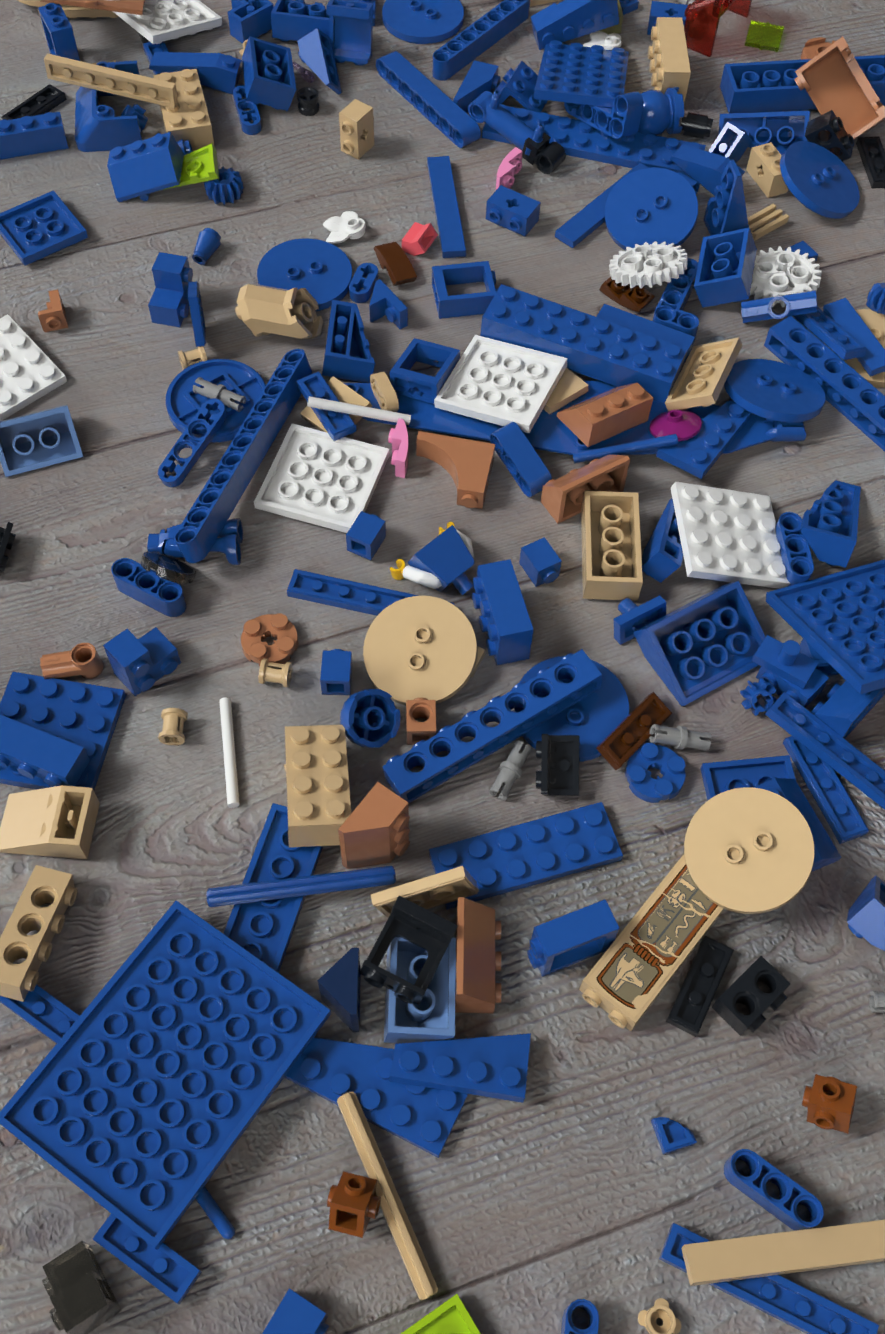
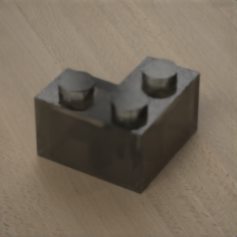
[42,1241,122,1334]

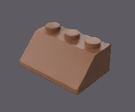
[557,383,654,447]
[541,454,630,524]
[338,782,410,869]
[455,897,501,1014]

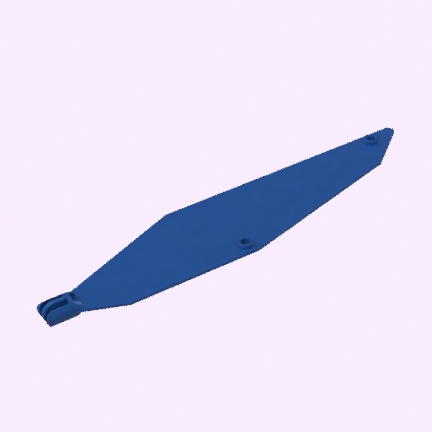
[344,381,806,455]

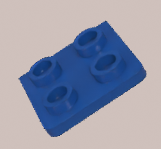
[495,61,548,113]

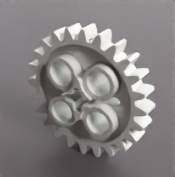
[609,241,688,288]
[750,246,822,308]

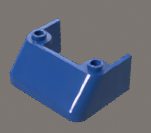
[75,61,142,152]

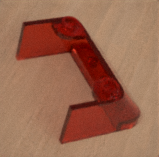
[684,0,752,57]

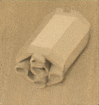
[235,284,323,339]

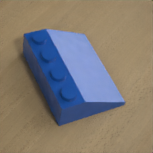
[633,581,766,706]

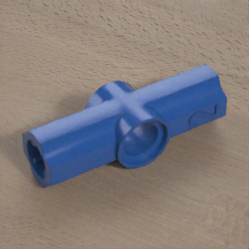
[741,290,818,323]

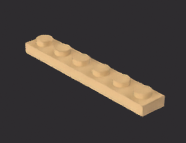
[44,53,178,108]

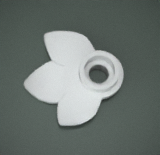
[583,31,622,50]
[323,211,366,244]

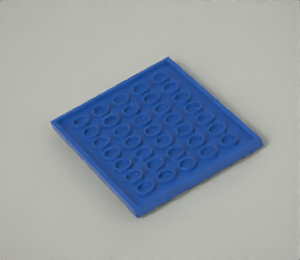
[0,901,331,1250]

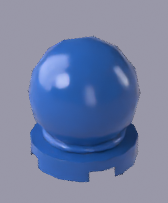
[638,87,684,135]

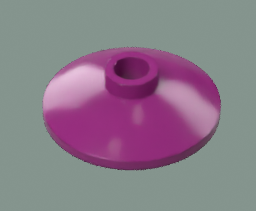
[650,410,702,441]

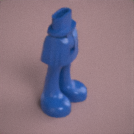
[147,518,243,565]

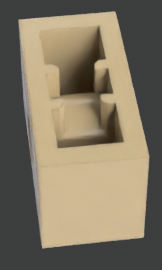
[339,99,374,160]
[746,142,788,198]

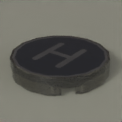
[140,552,196,584]

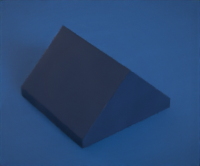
[317,948,361,1032]

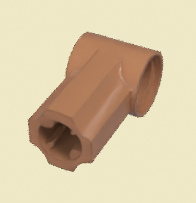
[40,643,104,679]

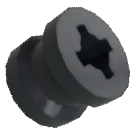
[297,87,320,116]

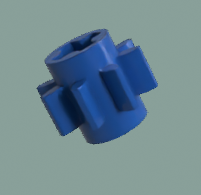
[121,104,148,131]
[740,678,777,716]

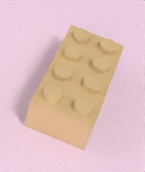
[648,17,691,104]
[153,69,215,151]
[581,491,643,601]
[285,725,351,848]

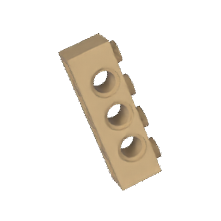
[0,865,77,1002]

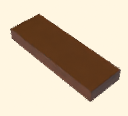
[596,692,672,770]

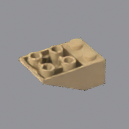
[0,785,100,859]

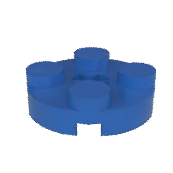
[625,743,686,803]

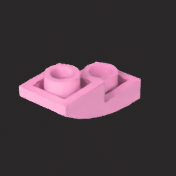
[496,147,523,190]
[388,419,408,478]

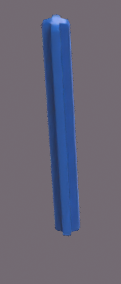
[206,866,396,907]

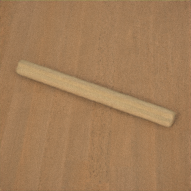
[337,1092,438,1300]

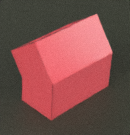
[402,222,438,256]

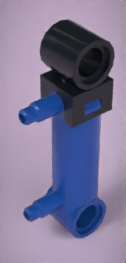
[468,90,566,174]

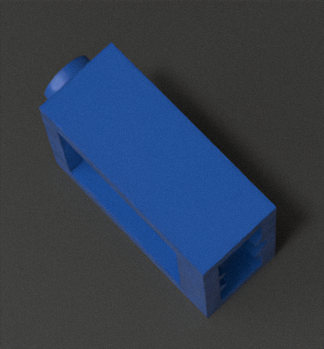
[38,3,80,61]
[432,261,498,319]
[390,338,460,404]
[527,899,620,977]

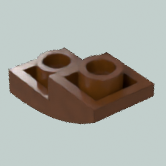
[374,242,417,286]
[599,277,655,312]

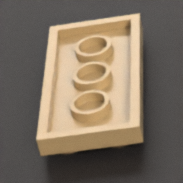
[665,337,742,411]

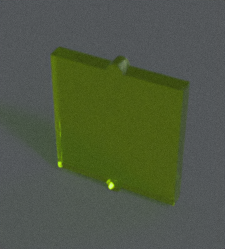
[744,20,784,52]

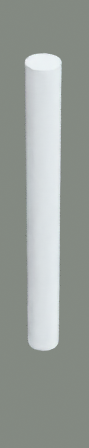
[307,396,411,425]
[219,697,240,808]

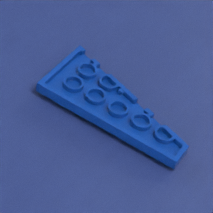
[284,1038,469,1158]

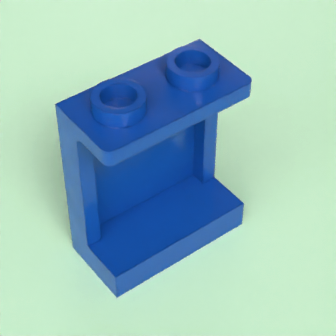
[326,0,373,66]

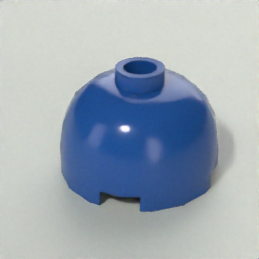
[340,689,401,748]

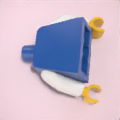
[390,522,475,595]

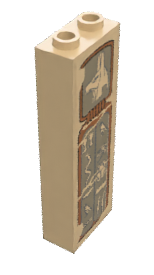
[579,854,724,1031]

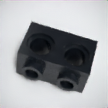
[805,110,854,162]
[712,956,790,1036]

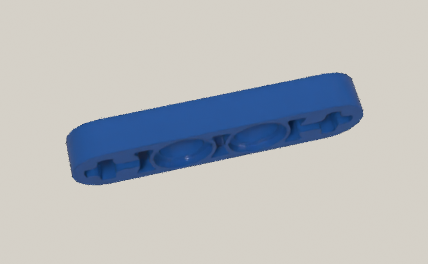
[158,398,227,487]

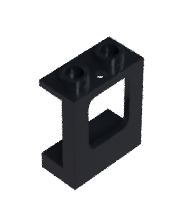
[360,896,458,1004]

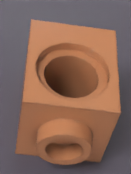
[406,698,436,745]

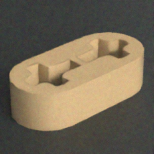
[370,372,399,412]

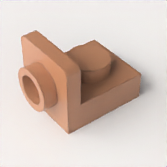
[38,289,68,332]

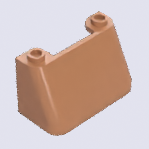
[794,36,885,140]

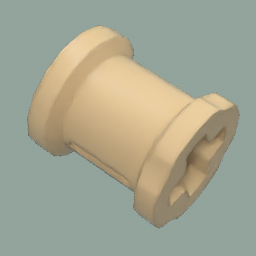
[178,346,207,370]
[258,658,292,687]
[158,708,188,745]

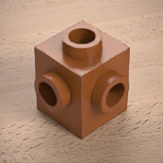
[802,1074,857,1134]
[327,1171,381,1238]

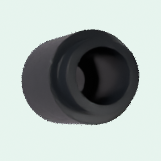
[681,112,713,139]

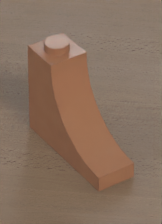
[416,431,495,509]

